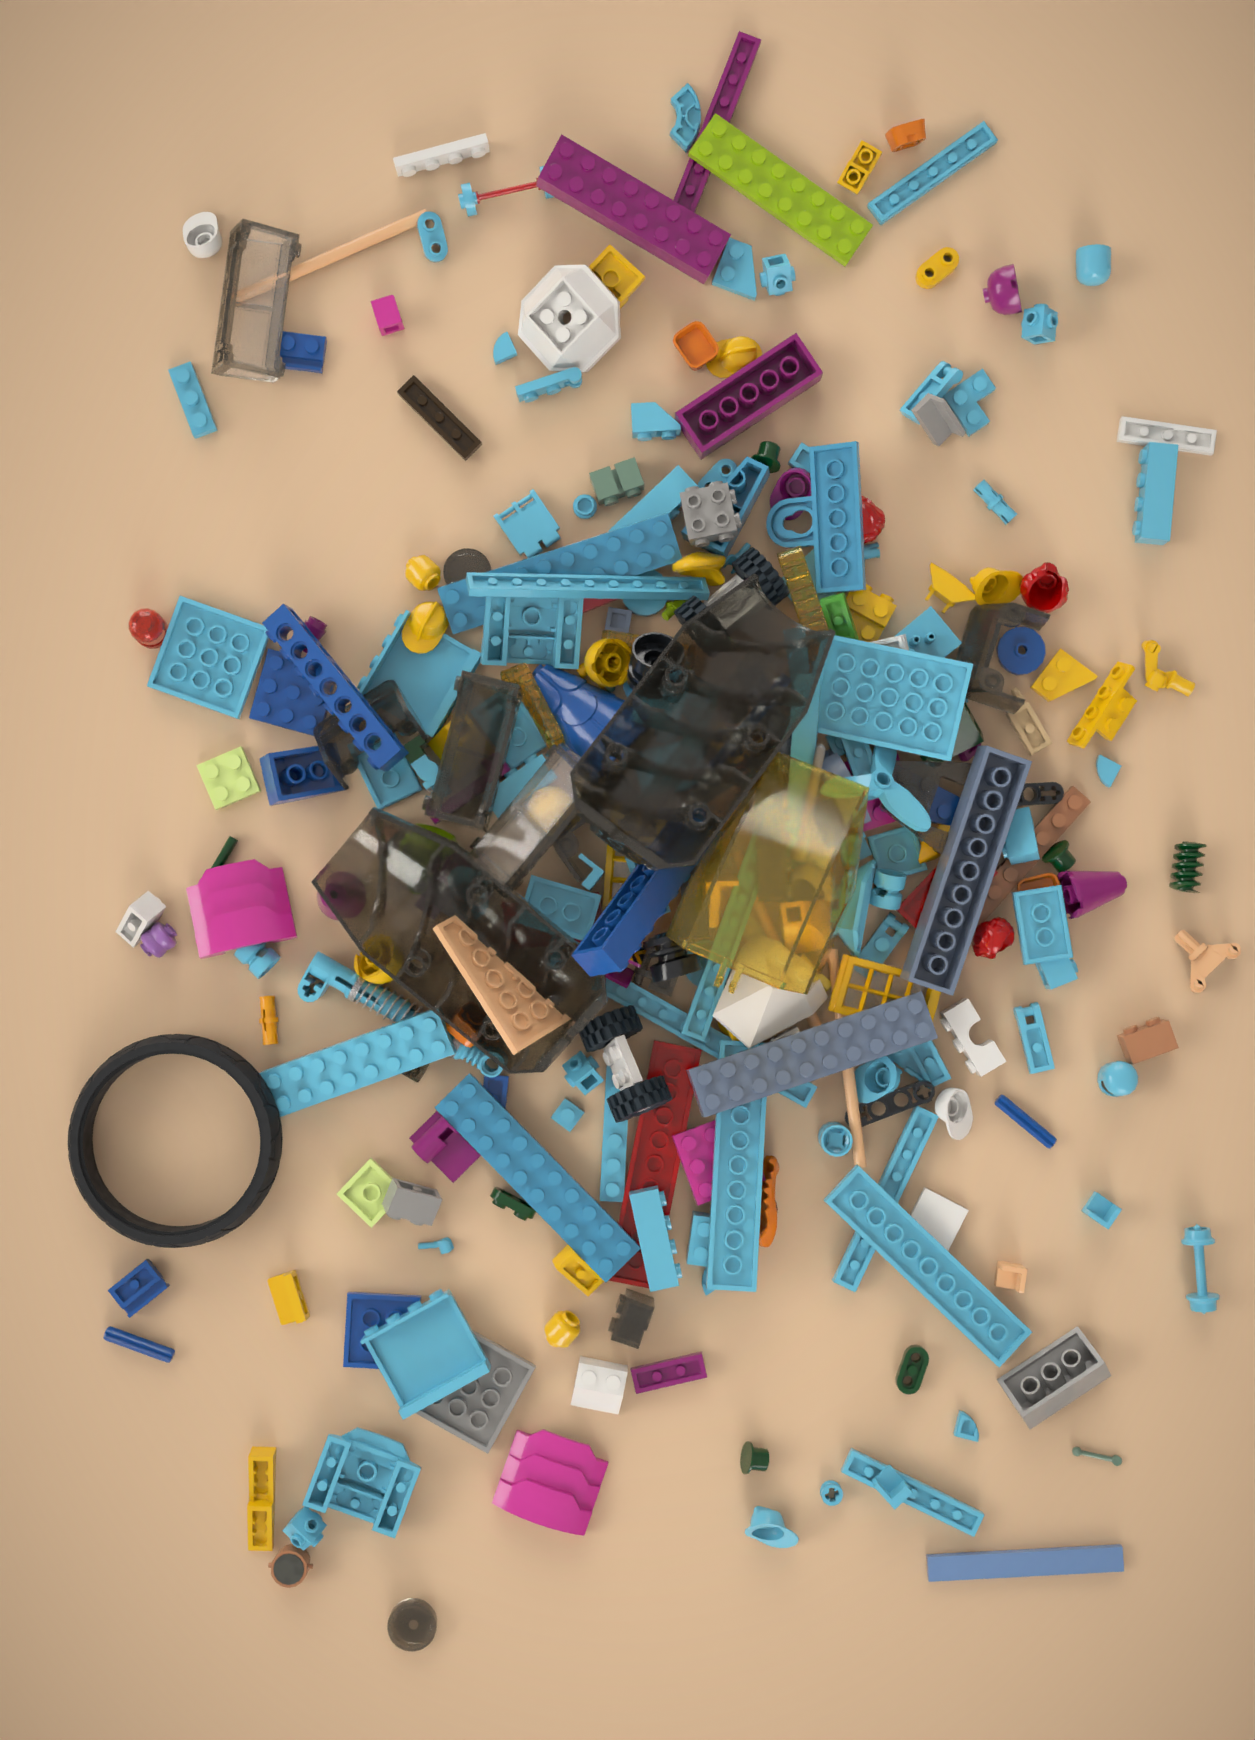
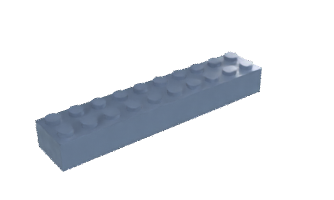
[900,746,1032,996]
[686,991,938,1118]

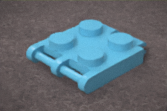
[493,489,561,558]

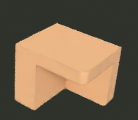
[994,1260,1028,1293]

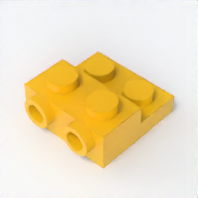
[589,244,645,309]
[846,584,897,642]

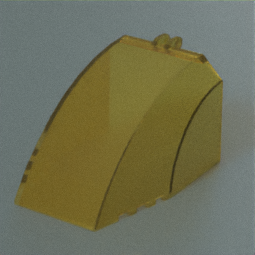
[666,751,869,995]

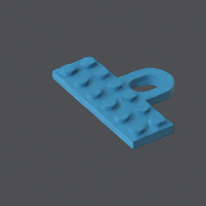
[766,441,866,594]

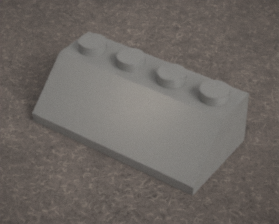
[997,1326,1111,1429]

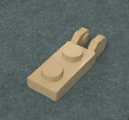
[998,687,1052,756]

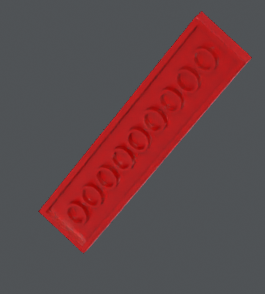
[608,1040,702,1288]

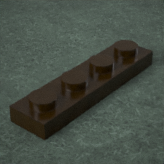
[397,375,482,461]

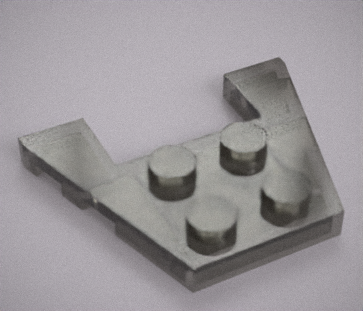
[879,761,971,854]

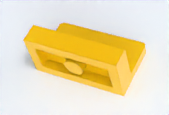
[267,1270,310,1325]

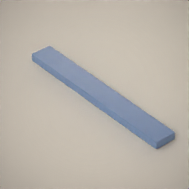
[926,1544,1124,1582]

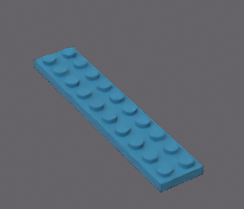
[437,512,682,634]
[435,1073,641,1282]

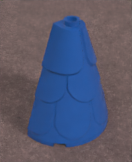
[531,664,649,788]

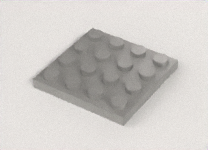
[416,1330,536,1454]

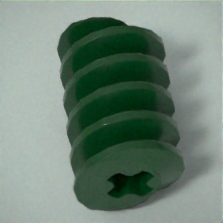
[1169,842,1207,893]

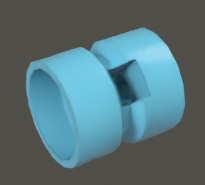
[869,868,907,910]
[234,943,281,979]
[818,1121,853,1157]

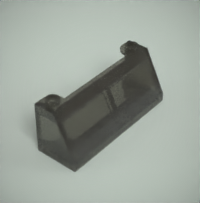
[422,670,524,833]

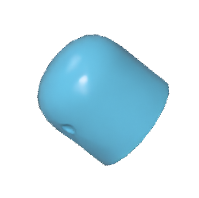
[1076,244,1111,286]
[1097,1061,1138,1097]

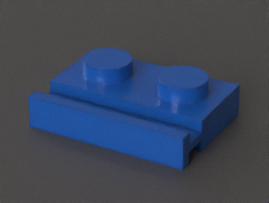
[274,331,327,374]
[108,1258,170,1318]

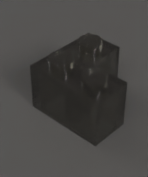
[608,1288,655,1349]

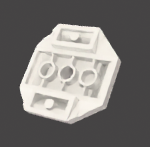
[518,265,621,372]

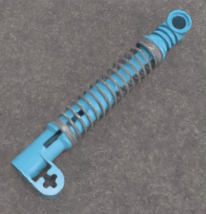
[297,951,506,1077]

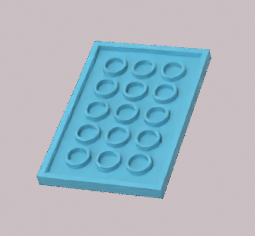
[818,634,974,761]

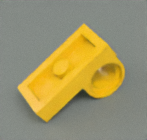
[552,1244,604,1297]

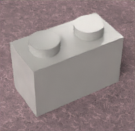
[382,1178,442,1226]

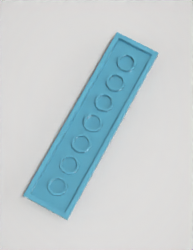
[259,1007,457,1117]

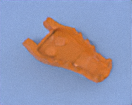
[759,1155,779,1247]

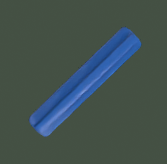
[994,1094,1057,1149]
[103,1326,175,1363]

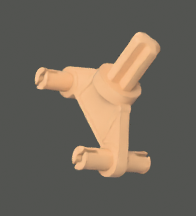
[1174,930,1241,993]

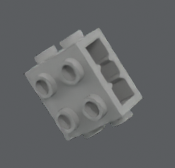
[680,481,742,548]

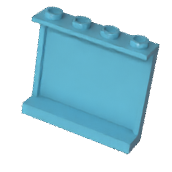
[357,610,481,738]
[360,1289,491,1420]

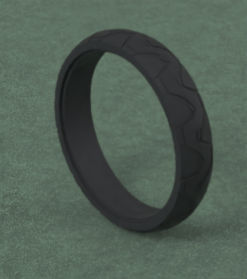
[67,1034,283,1248]

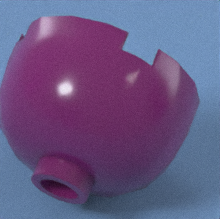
[983,264,1022,315]

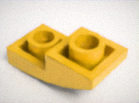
[837,140,882,195]

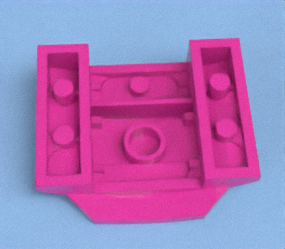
[186,859,298,959]
[492,1429,609,1536]

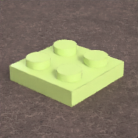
[196,746,261,810]
[337,1158,392,1228]

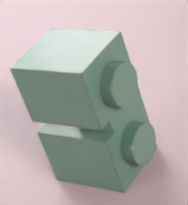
[589,457,644,506]

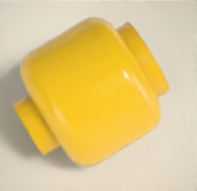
[405,555,441,591]
[544,1310,580,1348]

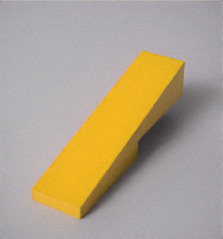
[247,1446,276,1551]

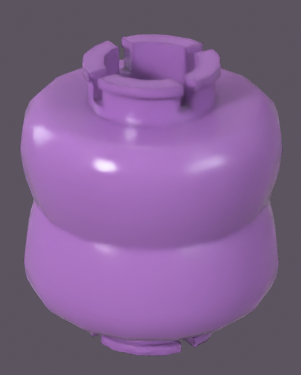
[140,922,177,958]

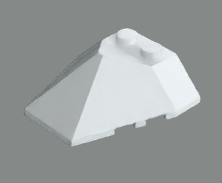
[712,933,828,1049]

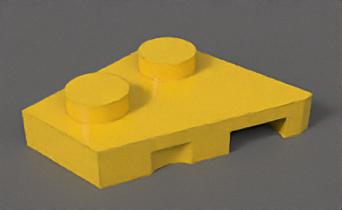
[1030,648,1098,702]

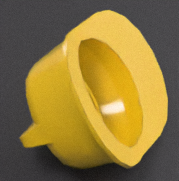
[706,336,762,378]
[969,567,1023,606]
[402,601,449,654]

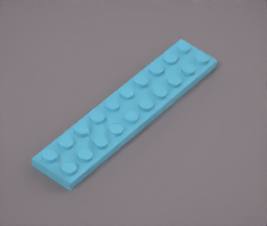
[706,1040,767,1292]
[824,1165,1032,1368]

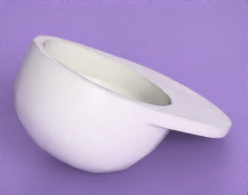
[183,212,222,258]
[935,1087,973,1140]

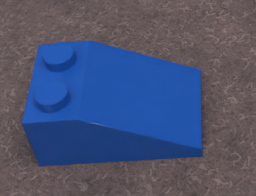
[259,743,347,806]

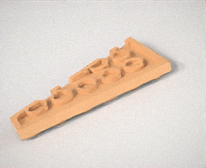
[433,915,571,1055]

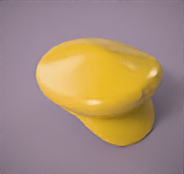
[672,552,726,586]

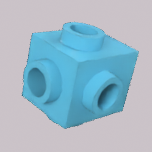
[759,254,796,296]
[1021,304,1058,345]
[562,1050,604,1095]
[282,1506,327,1551]

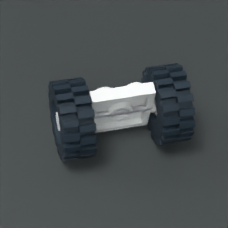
[674,547,790,658]
[577,1005,673,1123]

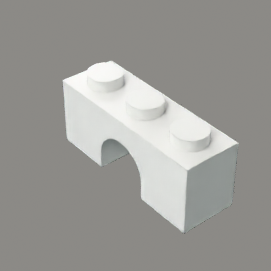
[939,998,1006,1077]

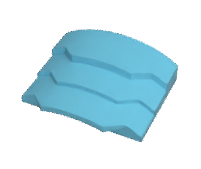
[481,596,584,669]
[302,1427,421,1538]

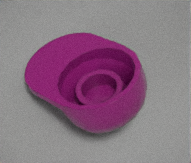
[770,467,811,520]

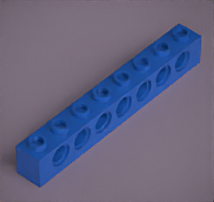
[262,604,409,772]

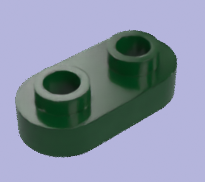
[490,1187,536,1221]
[895,1345,929,1395]

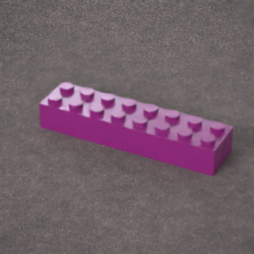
[536,134,731,284]

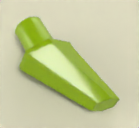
[661,600,687,621]

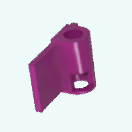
[409,1111,481,1183]

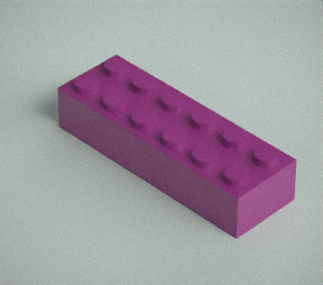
[675,333,823,460]

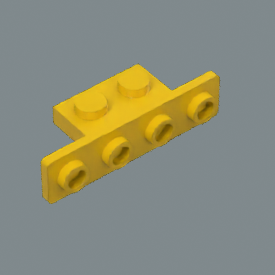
[1067,662,1137,749]

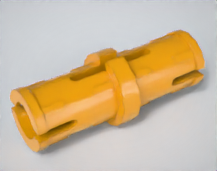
[259,995,279,1045]

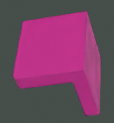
[370,295,405,336]

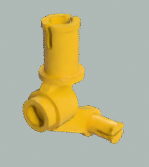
[1141,640,1195,697]

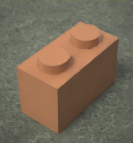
[1117,1017,1179,1064]

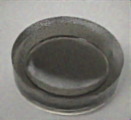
[443,548,492,584]
[387,1598,437,1652]

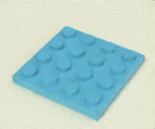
[147,596,269,719]

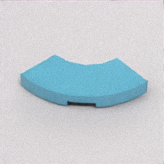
[670,83,701,152]

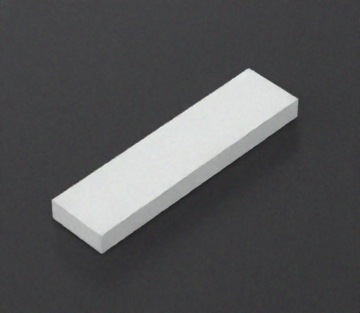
[1117,416,1217,456]

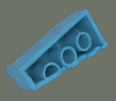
[681,456,770,558]

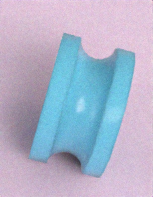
[820,1480,843,1506]

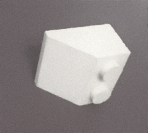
[571,1356,628,1414]

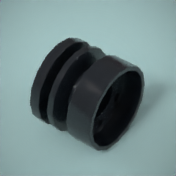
[627,632,683,698]
[642,929,702,983]

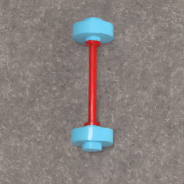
[458,166,553,217]

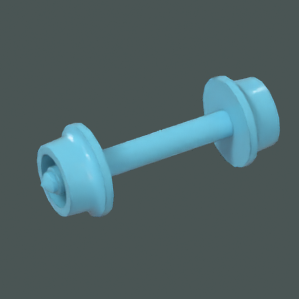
[1181,1224,1220,1314]

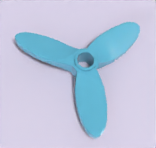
[819,745,931,832]

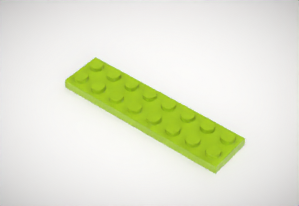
[688,113,873,267]

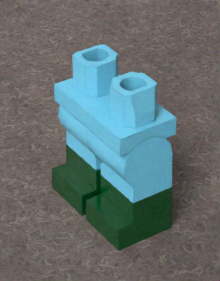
[404,735,453,800]

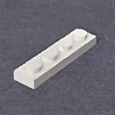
[393,133,490,177]

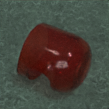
[128,608,168,649]

